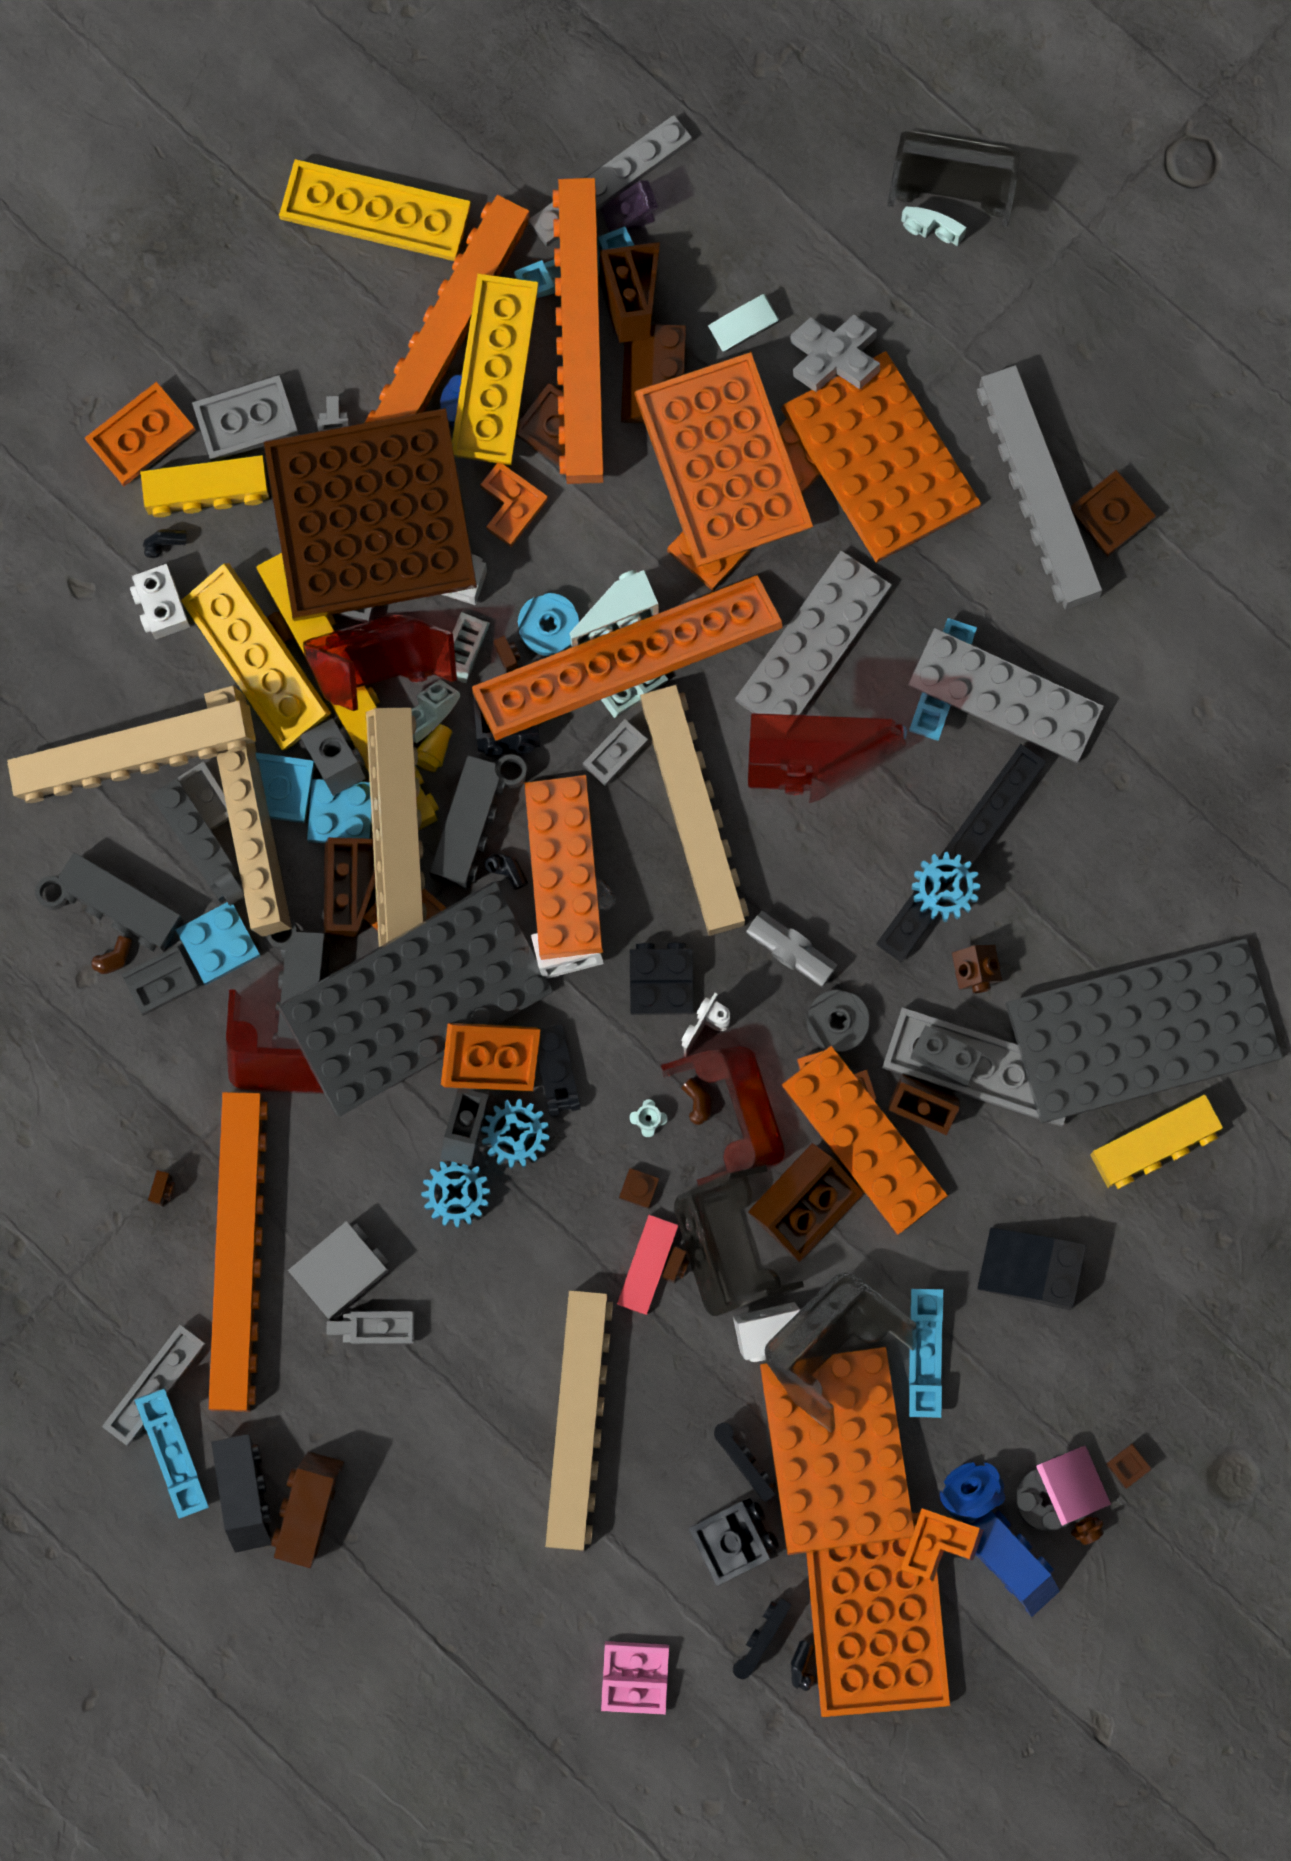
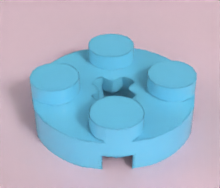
[518,593,579,656]

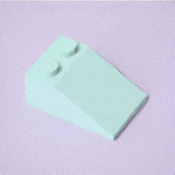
[569,570,659,648]

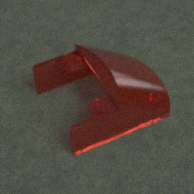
[748,713,907,803]

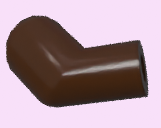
[91,936,133,974]
[681,1077,712,1125]

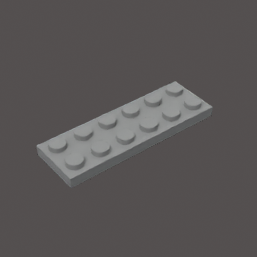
[735,551,892,736]
[908,628,1104,763]
[882,1007,1066,1127]

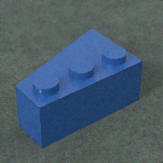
[969,1511,1060,1617]

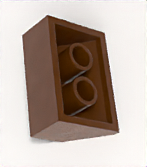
[621,324,686,424]
[748,1143,864,1262]

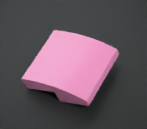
[1036,1445,1111,1525]
[601,1641,669,1715]

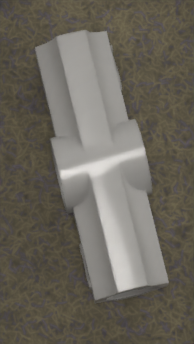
[746,911,838,988]

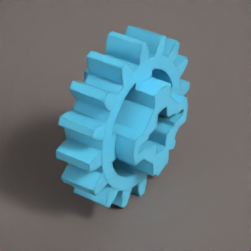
[912,852,980,922]
[481,1099,550,1169]
[421,1161,491,1228]

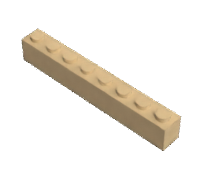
[640,685,749,936]
[204,686,292,937]
[7,701,256,803]
[366,708,427,947]
[545,1291,613,1551]

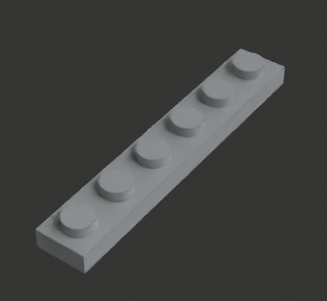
[528,115,692,247]

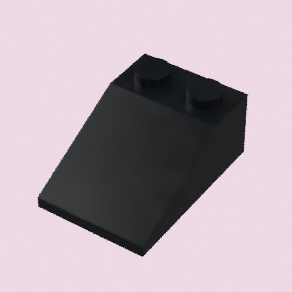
[977,1227,1086,1310]

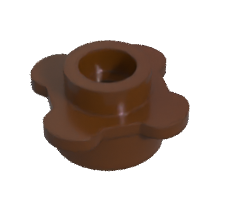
[1071,1517,1104,1545]

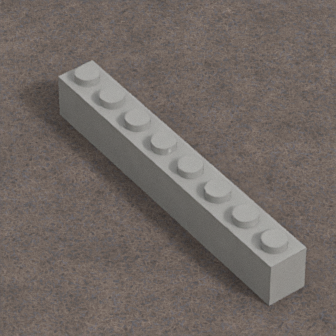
[976,365,1102,610]

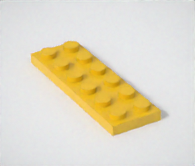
[279,159,471,261]
[452,273,539,465]
[181,563,331,750]

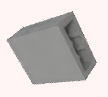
[288,1221,389,1321]

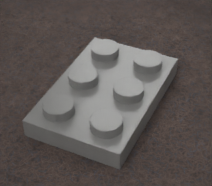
[192,375,299,462]

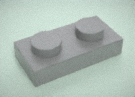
[582,719,648,786]
[177,761,229,831]

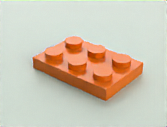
[85,381,196,487]
[441,1023,540,1091]

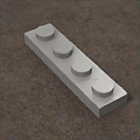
[102,1325,206,1446]

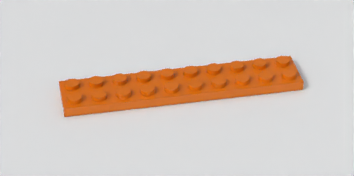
[472,575,782,741]

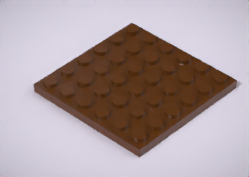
[264,408,477,621]

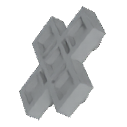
[790,315,880,392]

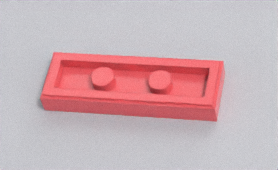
[617,1215,679,1315]

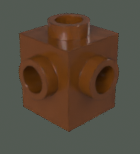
[952,945,1003,994]

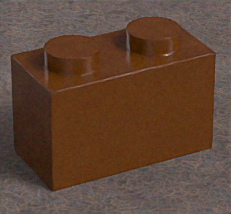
[889,1074,960,1135]

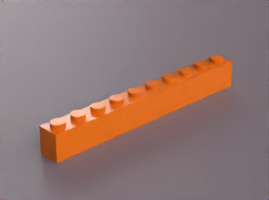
[553,178,604,484]
[365,195,530,423]
[209,1092,269,1412]

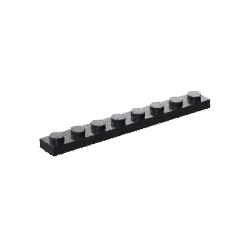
[876,744,1046,963]

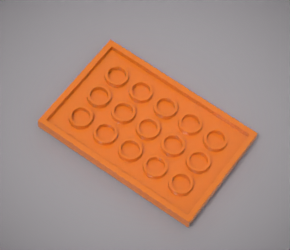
[781,351,981,563]
[634,352,813,568]
[760,1347,914,1555]
[806,1511,950,1717]

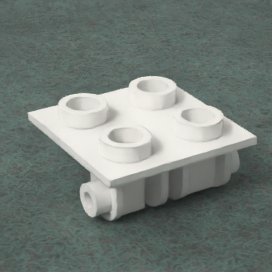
[681,993,730,1057]

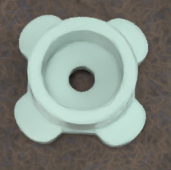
[630,1099,667,1137]

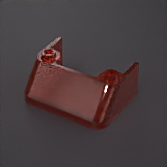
[303,615,457,711]
[226,989,324,1094]
[661,1046,785,1191]

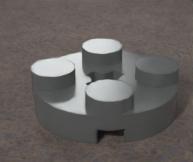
[807,990,869,1053]
[1016,1469,1069,1531]

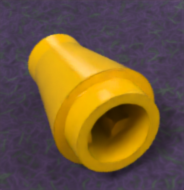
[417,724,453,772]

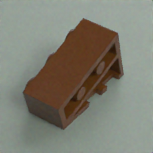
[599,242,660,343]
[323,837,375,937]
[271,1451,344,1568]

